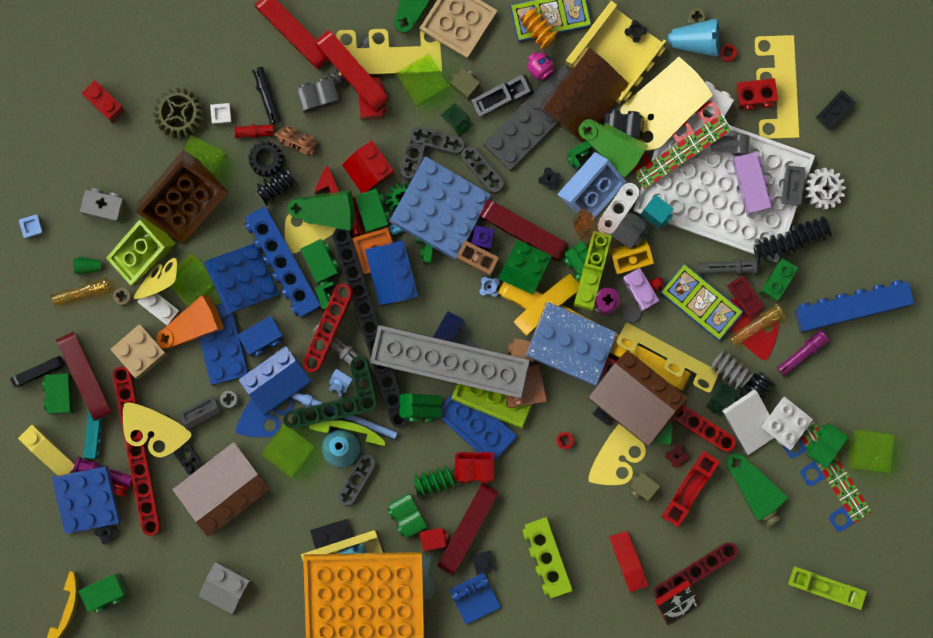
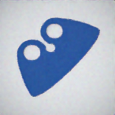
[236,398,294,437]

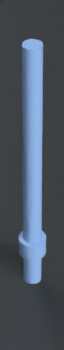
[290,392,398,439]

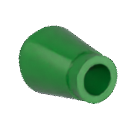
[73,257,101,275]

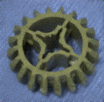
[153,87,205,139]

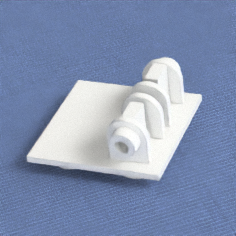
[761,397,813,450]

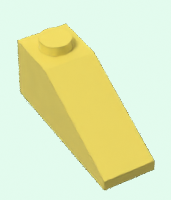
[18,425,75,476]

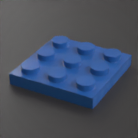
[204,243,279,315]
[52,465,121,534]

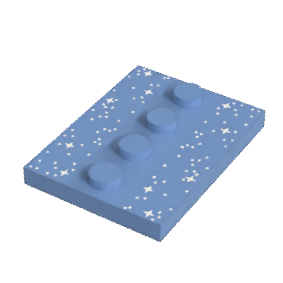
[525,302,617,386]

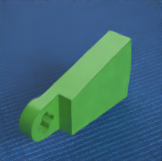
[579,119,648,178]

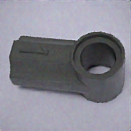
[711,134,750,156]

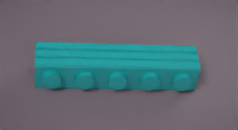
[83,411,104,459]

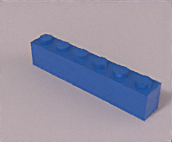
[794,280,914,333]

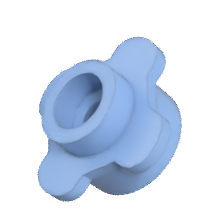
[479,277,499,297]

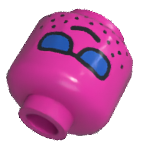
[526,52,554,81]

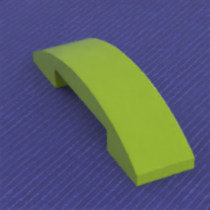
[309,420,386,447]
[788,566,867,610]

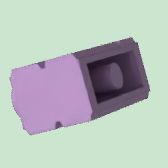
[622,268,659,312]

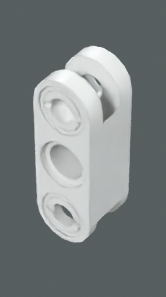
[598,183,639,235]

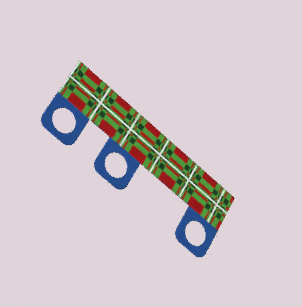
[783,422,872,532]

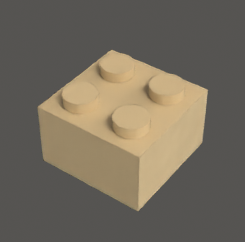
[110,324,168,380]

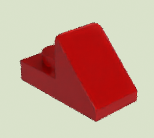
[314,166,339,195]

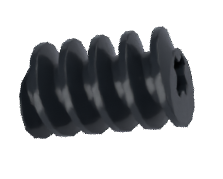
[256,167,299,206]
[789,216,832,250]
[753,231,796,263]
[734,371,776,402]

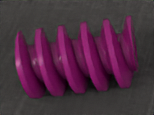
[594,288,620,316]

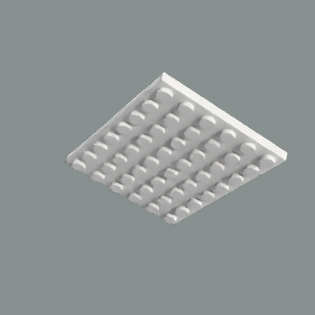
[633,113,815,263]

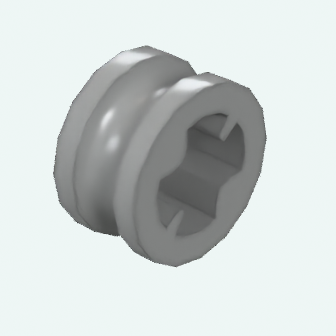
[220,391,238,408]

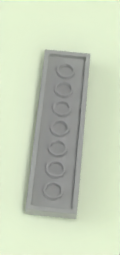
[370,325,530,398]

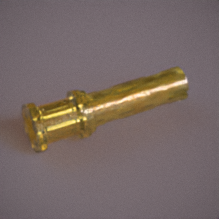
[51,276,111,306]
[729,303,785,346]

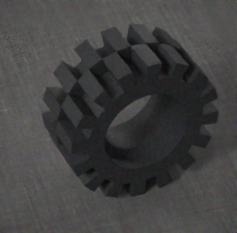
[248,141,284,177]

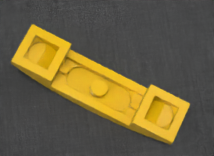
[514,274,579,336]
[47,571,79,638]

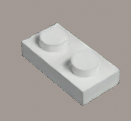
[138,293,180,325]

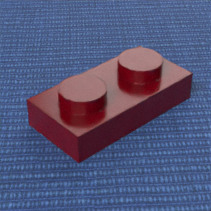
[726,275,765,318]

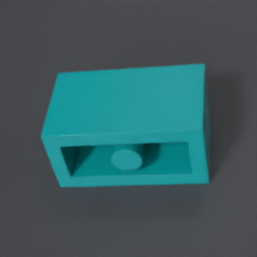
[641,195,674,229]

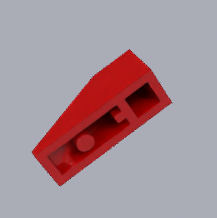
[609,531,648,592]

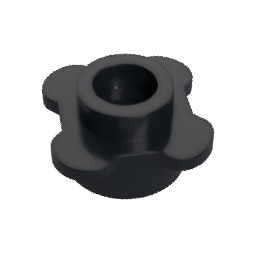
[624,20,647,43]
[538,167,561,190]
[94,525,118,545]

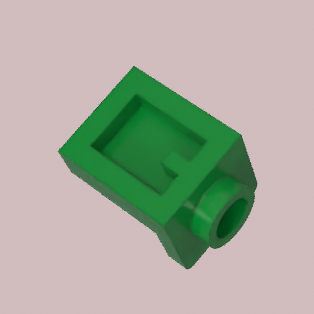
[566,140,592,170]
[415,237,434,265]
[315,280,335,311]

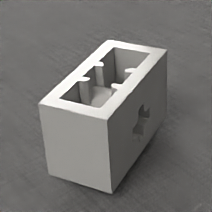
[80,188,125,223]

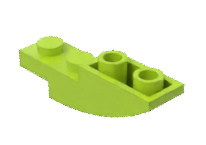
[574,231,612,311]

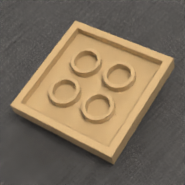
[419,0,497,59]

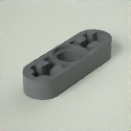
[461,146,503,193]
[338,455,376,506]

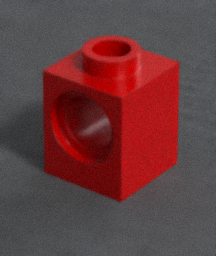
[419,528,449,551]

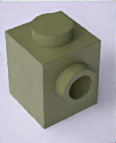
[450,68,480,101]
[629,472,660,502]

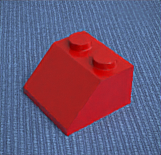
[342,140,394,193]

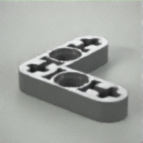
[401,127,464,181]

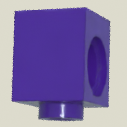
[472,226,494,251]

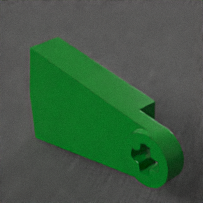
[394,0,432,34]
[287,190,354,230]
[726,454,789,521]

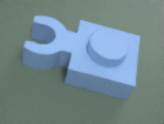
[329,369,353,397]

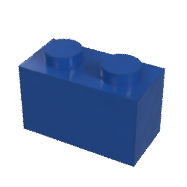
[238,316,284,357]

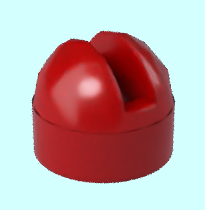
[648,277,664,292]

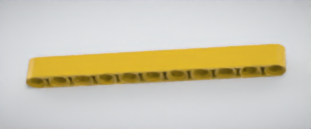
[498,282,691,391]

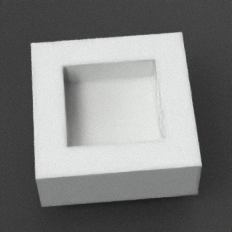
[210,103,232,125]

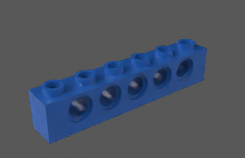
[244,206,322,318]

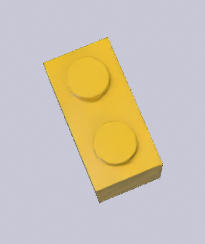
[609,239,654,274]

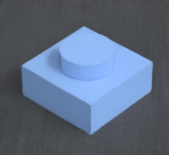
[19,214,43,239]

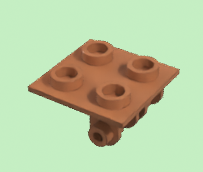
[275,126,319,156]
[506,364,547,408]

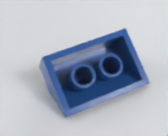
[365,240,418,305]
[239,346,311,416]

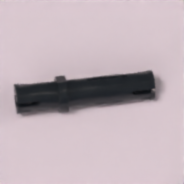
[252,67,281,124]

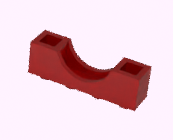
[661,451,720,527]

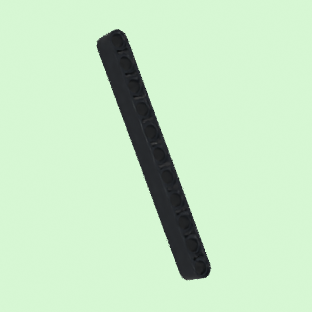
[333,228,408,428]

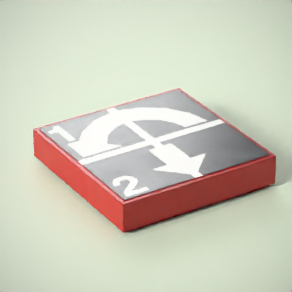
[655,580,700,625]

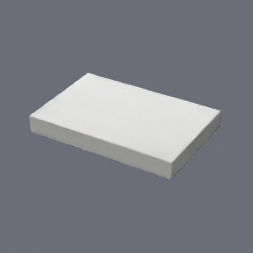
[723,389,774,455]

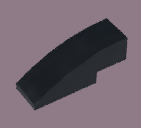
[471,74,534,117]

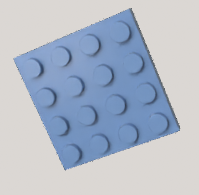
[389,156,491,260]

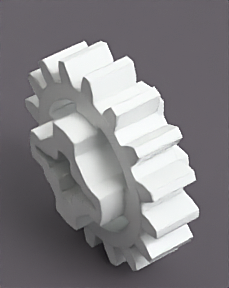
[804,168,846,210]

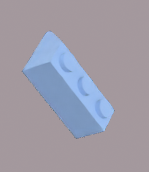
[557,152,626,224]

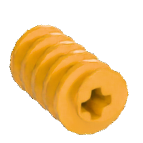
[518,7,558,50]

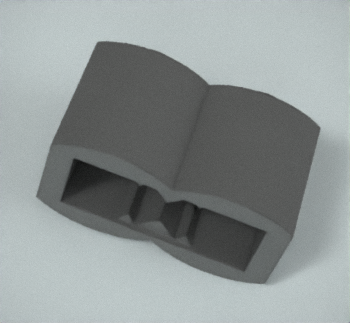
[296,77,340,114]
[612,210,649,248]

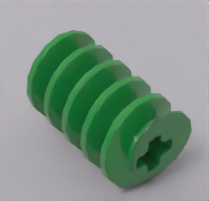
[413,466,455,498]

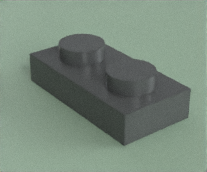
[781,165,805,206]
[179,395,221,430]

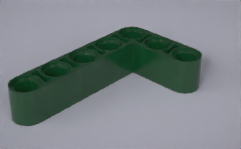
[283,355,377,428]

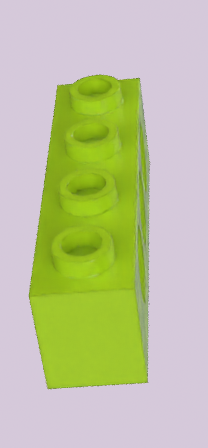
[522,517,572,599]

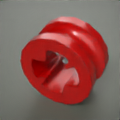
[720,44,737,62]
[556,432,574,449]
[112,482,128,497]

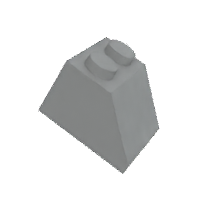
[199,562,251,615]

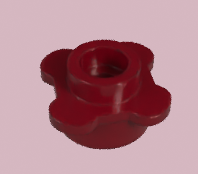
[665,445,688,468]

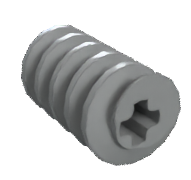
[711,349,754,390]

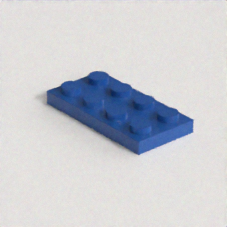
[200,303,248,385]

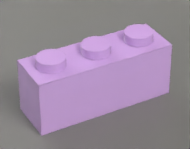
[732,152,773,215]

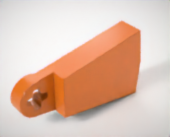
[156,295,224,348]

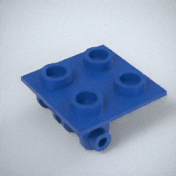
[449,573,501,624]

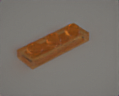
[572,209,595,239]

